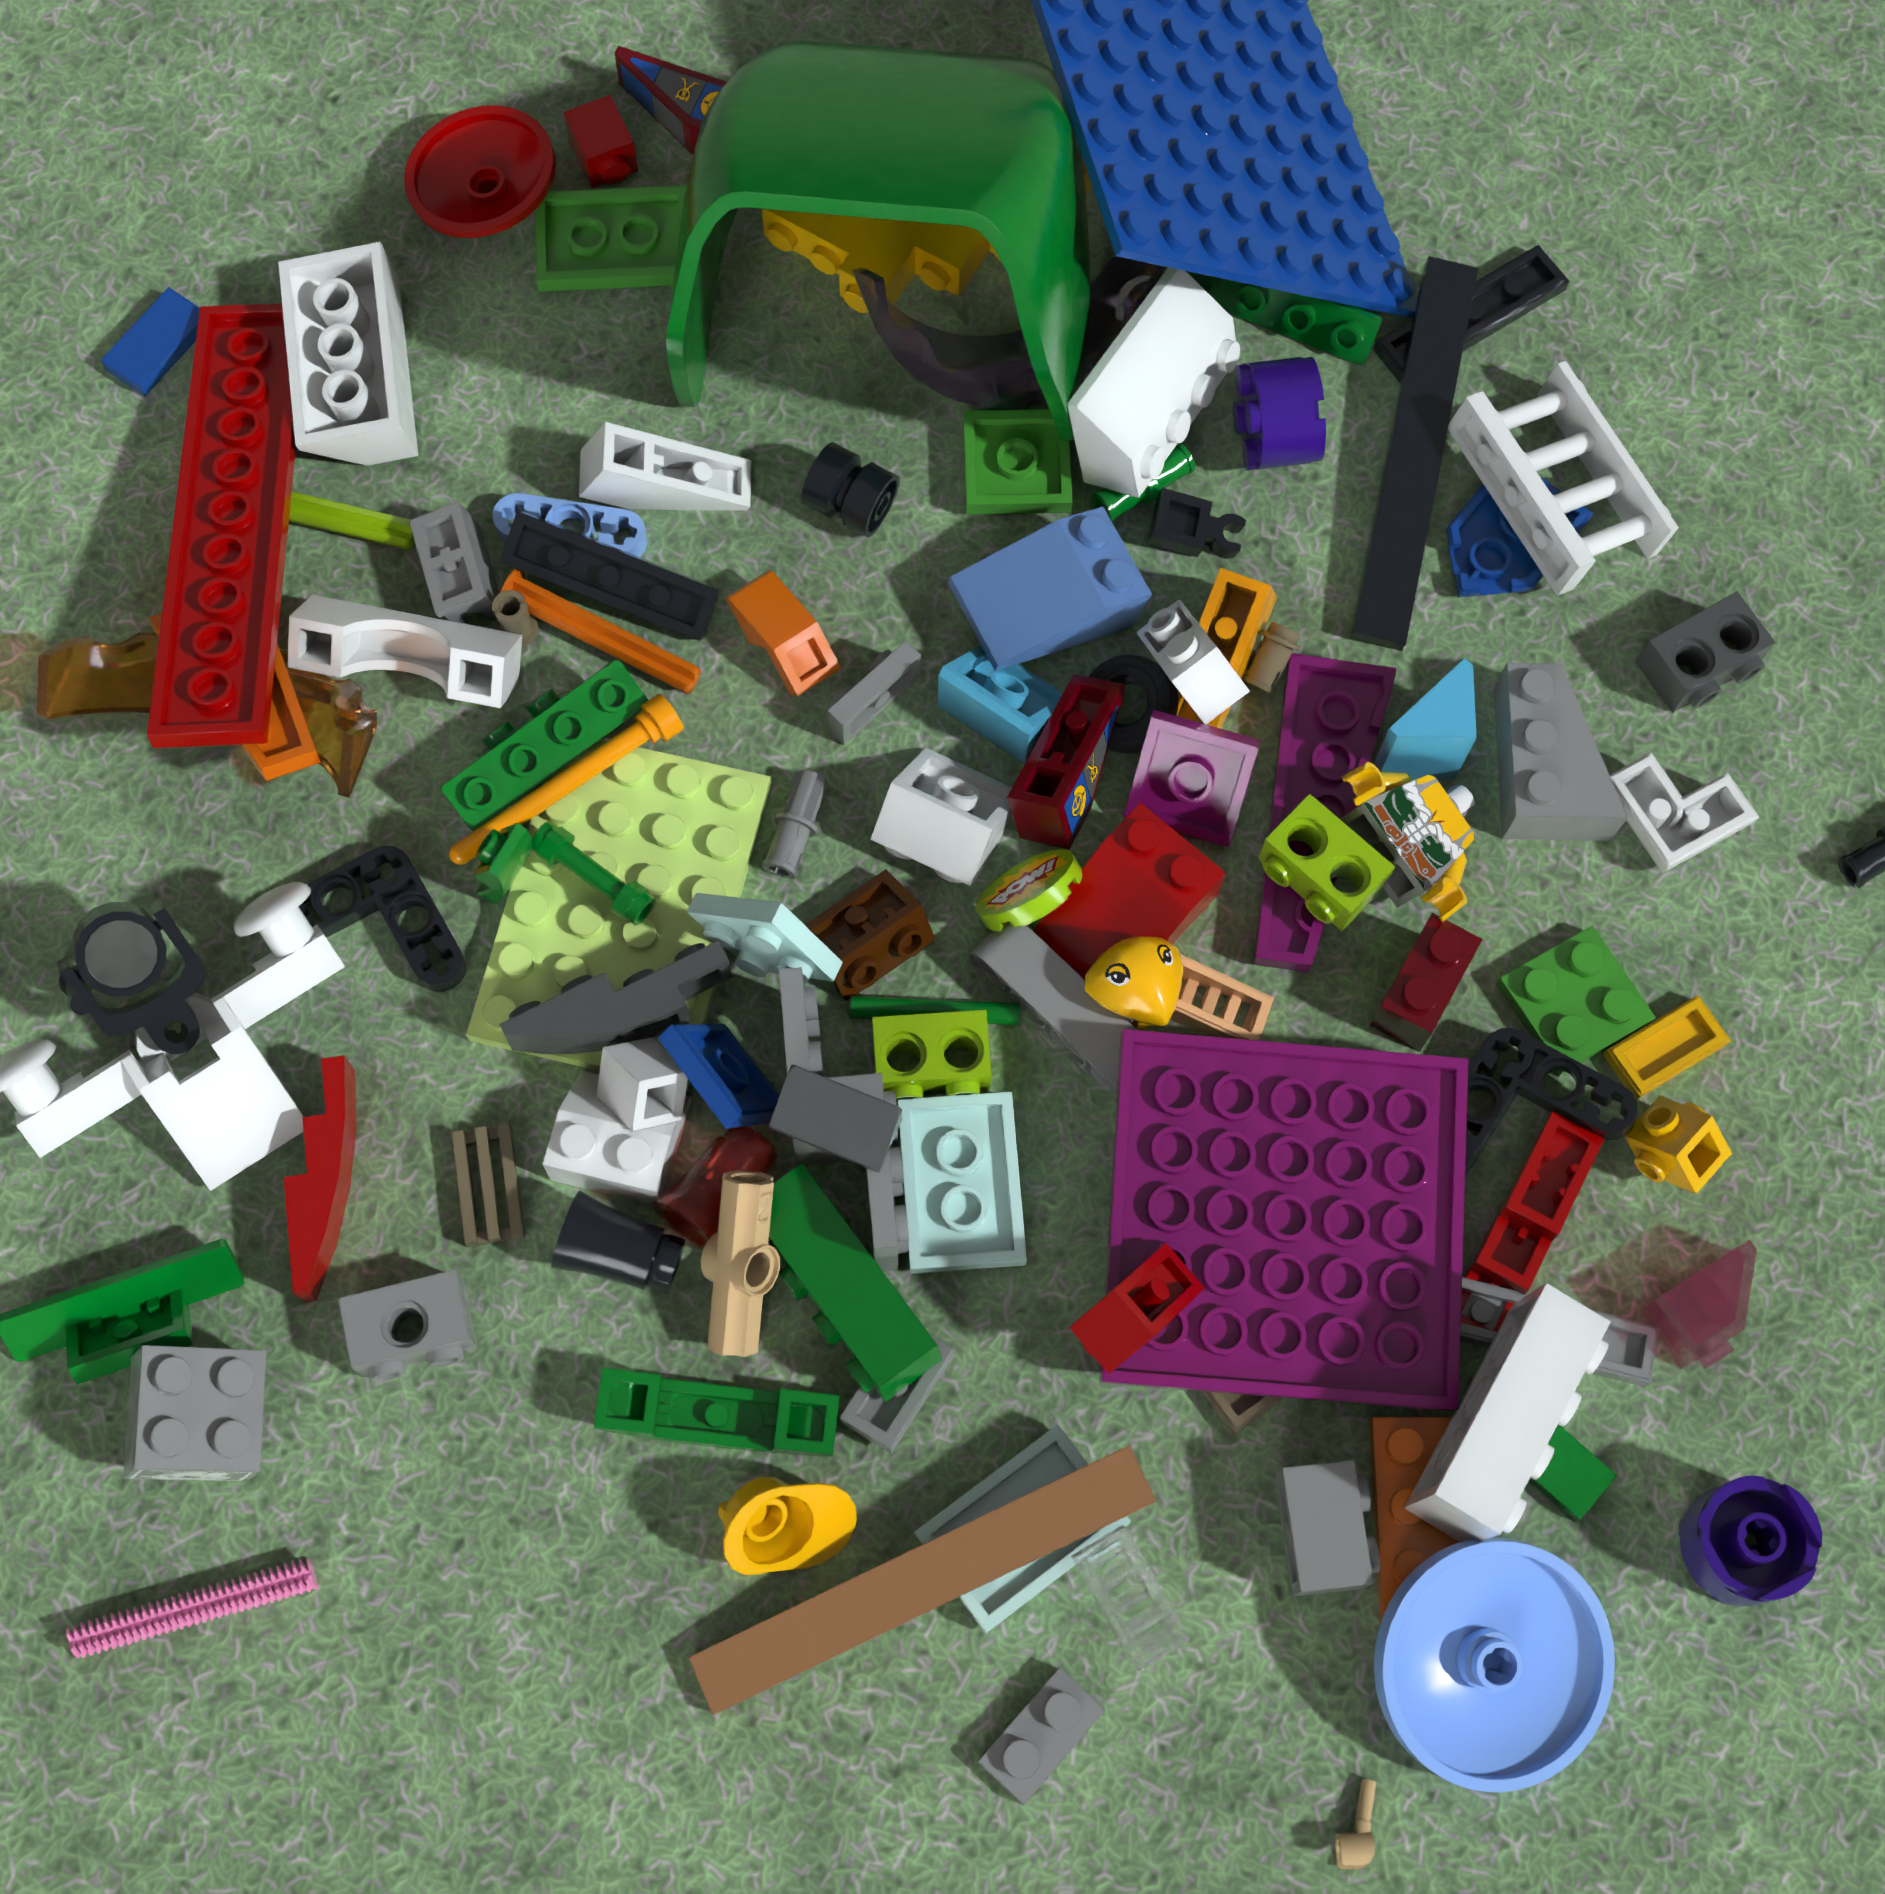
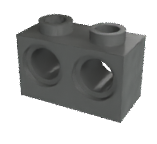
[1636,591,1775,713]

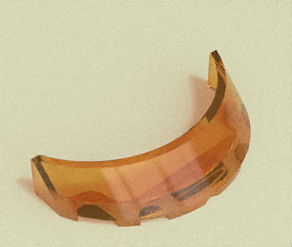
[37,632,377,798]

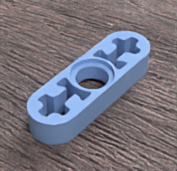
[493,493,647,557]

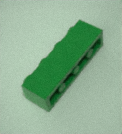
[768,1163,942,1403]

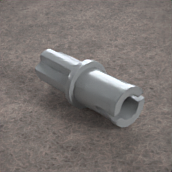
[762,769,828,879]

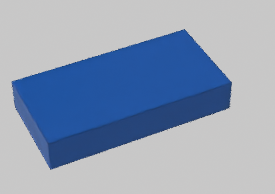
[100,287,200,396]

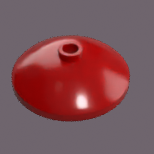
[404,105,556,238]

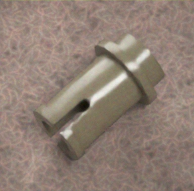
[492,590,539,648]
[1243,621,1301,694]

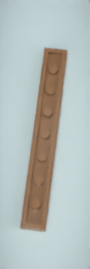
[688,1445,1157,1715]

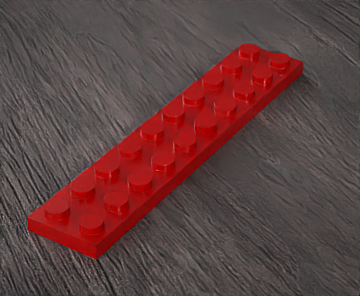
[147,303,296,748]

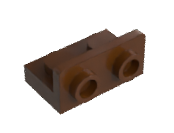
[804,869,935,1001]

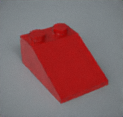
[1033,802,1226,980]

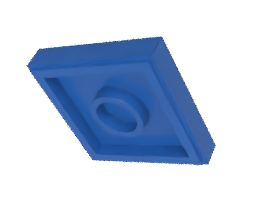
[658,1023,780,1129]

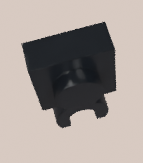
[1147,487,1246,559]

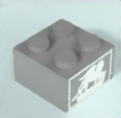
[123,1345,266,1481]

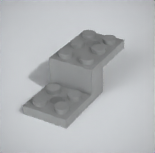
[779,967,909,1272]

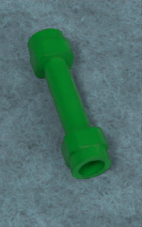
[531,821,656,926]

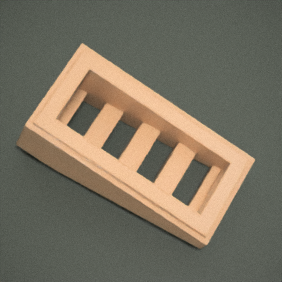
[1170,954,1274,1041]

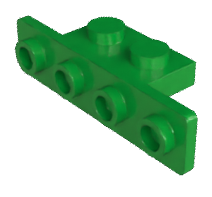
[1186,271,1382,365]
[440,660,648,831]
[0,1239,244,1385]

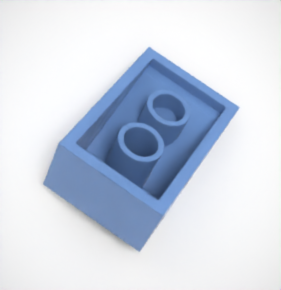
[948,507,1152,671]

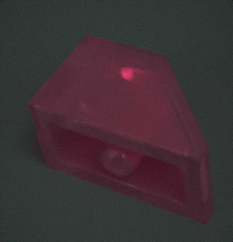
[1640,1240,1757,1369]

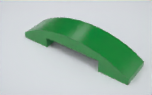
[594,1367,840,1457]

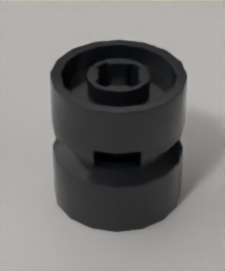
[801,442,900,538]

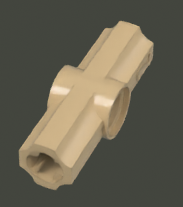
[701,1170,780,1357]

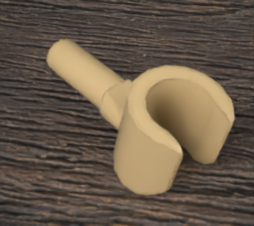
[1335,1779,1376,1869]

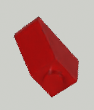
[1069,1243,1205,1374]

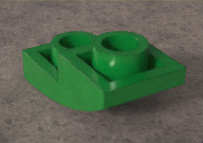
[472,823,532,905]

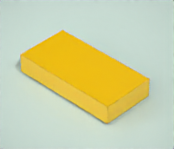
[1603,995,1731,1101]

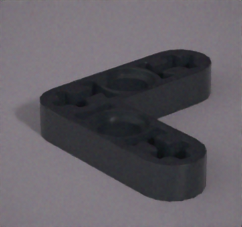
[299,846,466,992]
[1465,1028,1637,1174]

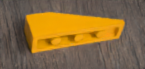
[1176,568,1277,729]

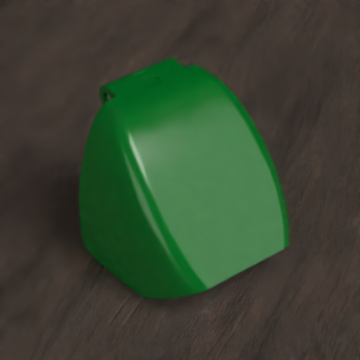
[666,41,1090,441]

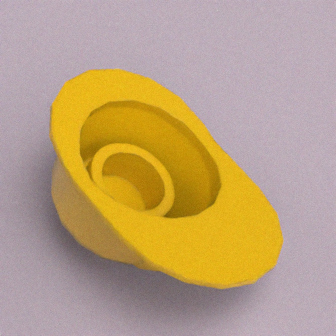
[718,1477,857,1575]

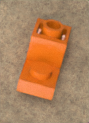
[725,570,841,696]

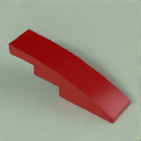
[283,1055,357,1303]
[1461,1111,1605,1332]

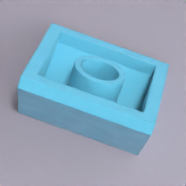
[937,645,1063,764]
[1373,658,1477,780]

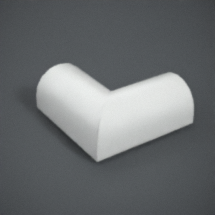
[1610,753,1759,873]

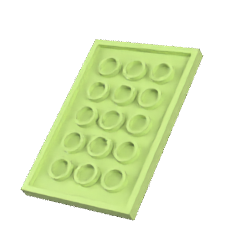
[466,739,772,1091]

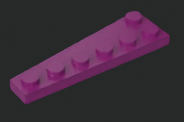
[1253,653,1397,973]

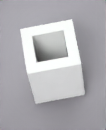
[596,1037,688,1131]

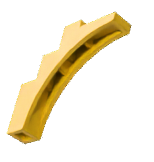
[762,157,1092,319]

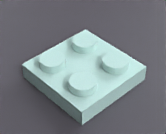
[687,893,843,983]

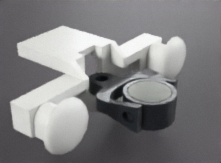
[0,882,345,1191]

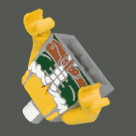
[1340,762,1475,922]

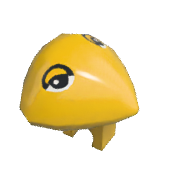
[1085,936,1183,1031]

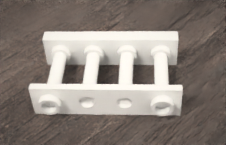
[1448,361,1679,596]

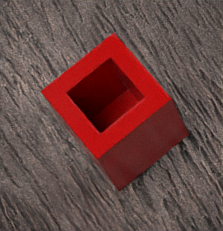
[563,95,638,188]

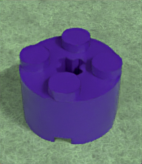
[1233,357,1326,471]
[1679,1475,1822,1606]

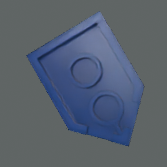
[1445,477,1594,598]

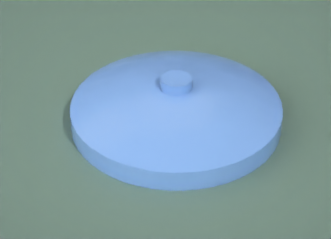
[1374,1537,1615,1792]

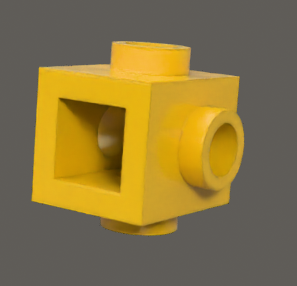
[1625,1096,1732,1194]

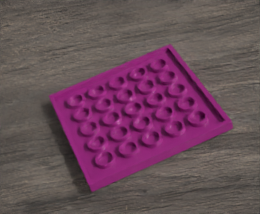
[1099,1029,1469,1411]

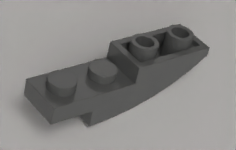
[499,940,732,1054]

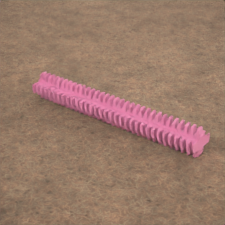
[66,1557,318,1660]

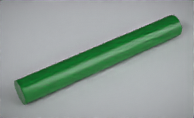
[850,995,1020,1026]

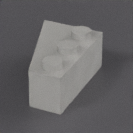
[1494,663,1628,841]

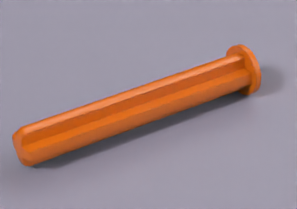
[500,569,701,693]

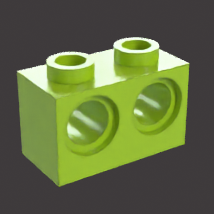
[1258,794,1395,931]
[872,1010,992,1105]

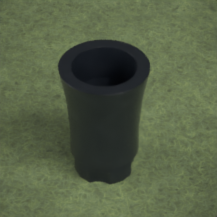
[551,1190,686,1294]

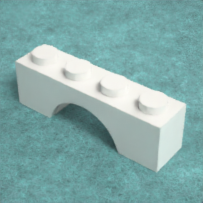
[288,595,522,708]

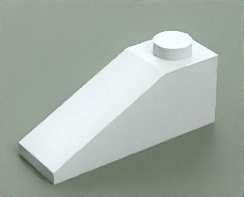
[579,422,751,511]

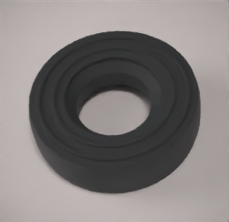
[1089,654,1178,754]

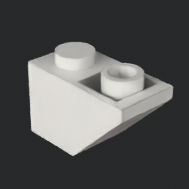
[1136,599,1250,724]

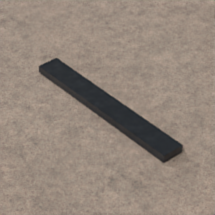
[1350,256,1479,651]

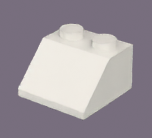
[871,748,1013,886]
[542,1071,692,1207]

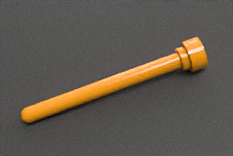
[449,693,684,865]

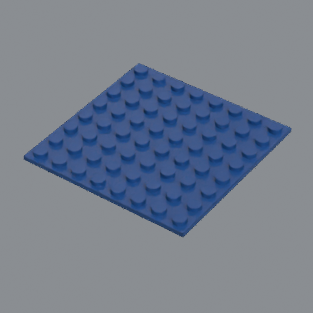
[1030,0,1417,318]

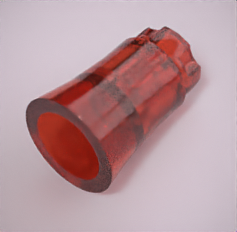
[652,1126,778,1250]

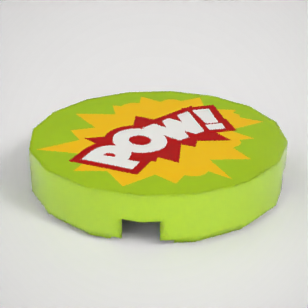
[976,849,1083,932]

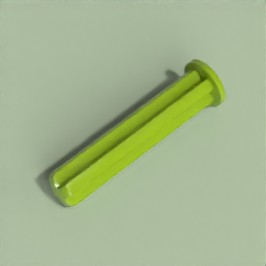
[289,491,415,550]

